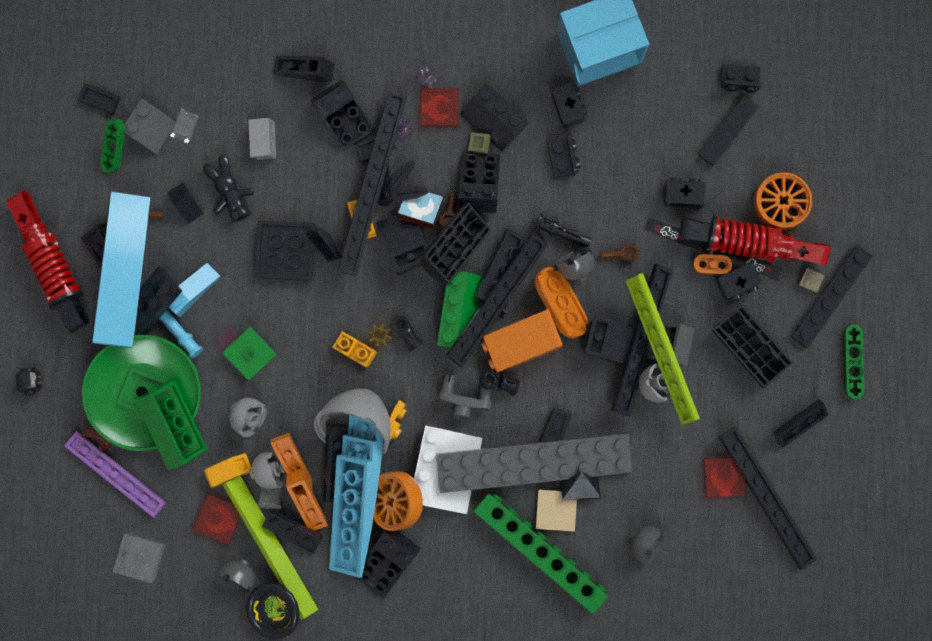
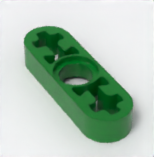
[101,119,125,173]

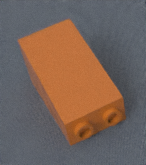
[481,309,563,373]

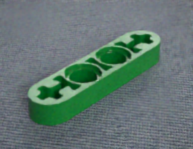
[843,325,864,400]

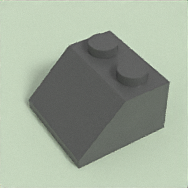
[124,99,177,155]
[647,322,694,366]

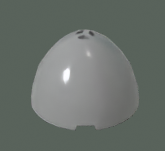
[314,388,391,454]

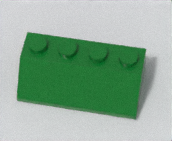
[437,271,483,353]
[135,380,207,470]

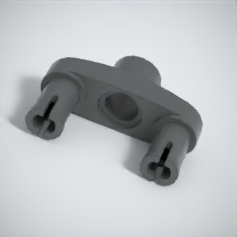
[437,374,493,420]

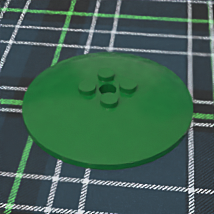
[82,335,201,451]

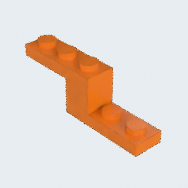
[271,433,328,531]

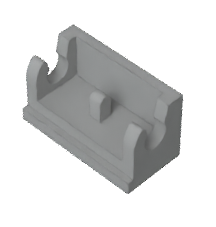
[249,118,276,160]

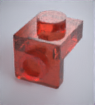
[82,426,112,451]

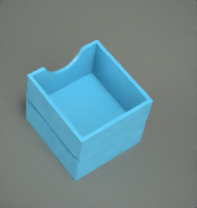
[557,0,649,87]

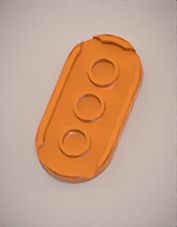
[535,267,588,338]

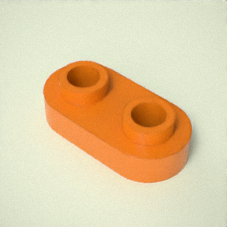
[693,254,732,275]

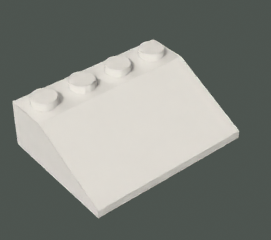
[414,426,482,514]

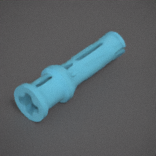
[160,310,203,359]

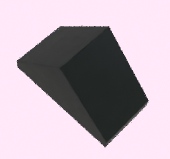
[167,182,204,224]

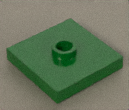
[222,326,277,381]

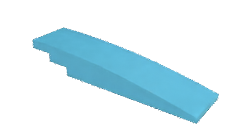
[92,192,150,348]
[329,415,383,578]

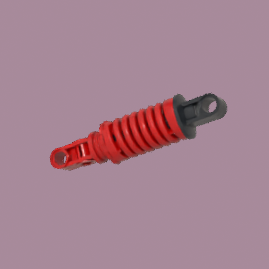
[6,190,89,333]
[678,215,831,265]

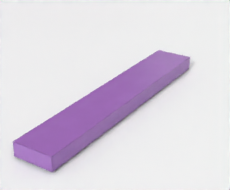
[64,431,167,518]

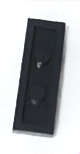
[773,399,829,448]
[262,509,323,553]

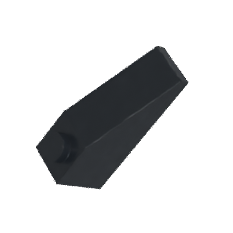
[273,56,335,82]

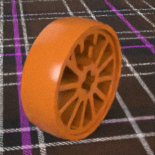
[753,172,812,230]
[373,471,423,531]

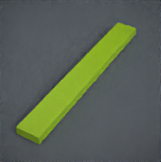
[625,273,700,425]
[223,476,318,620]

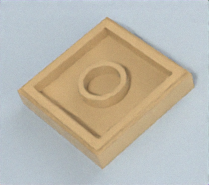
[536,490,577,532]

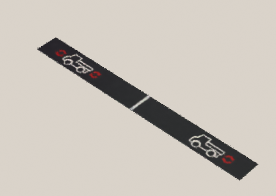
[644,217,782,281]

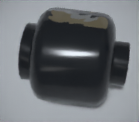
[15,367,42,396]

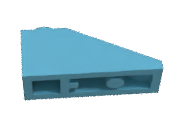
[169,263,221,317]

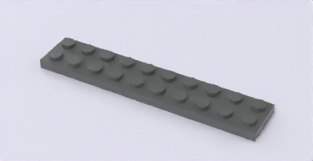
[436,433,632,493]

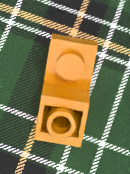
[203,453,252,488]

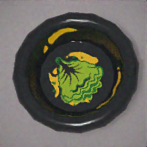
[246,582,300,640]

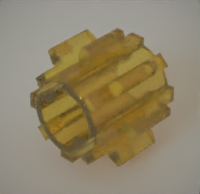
[368,323,392,347]

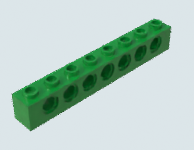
[474,493,608,614]

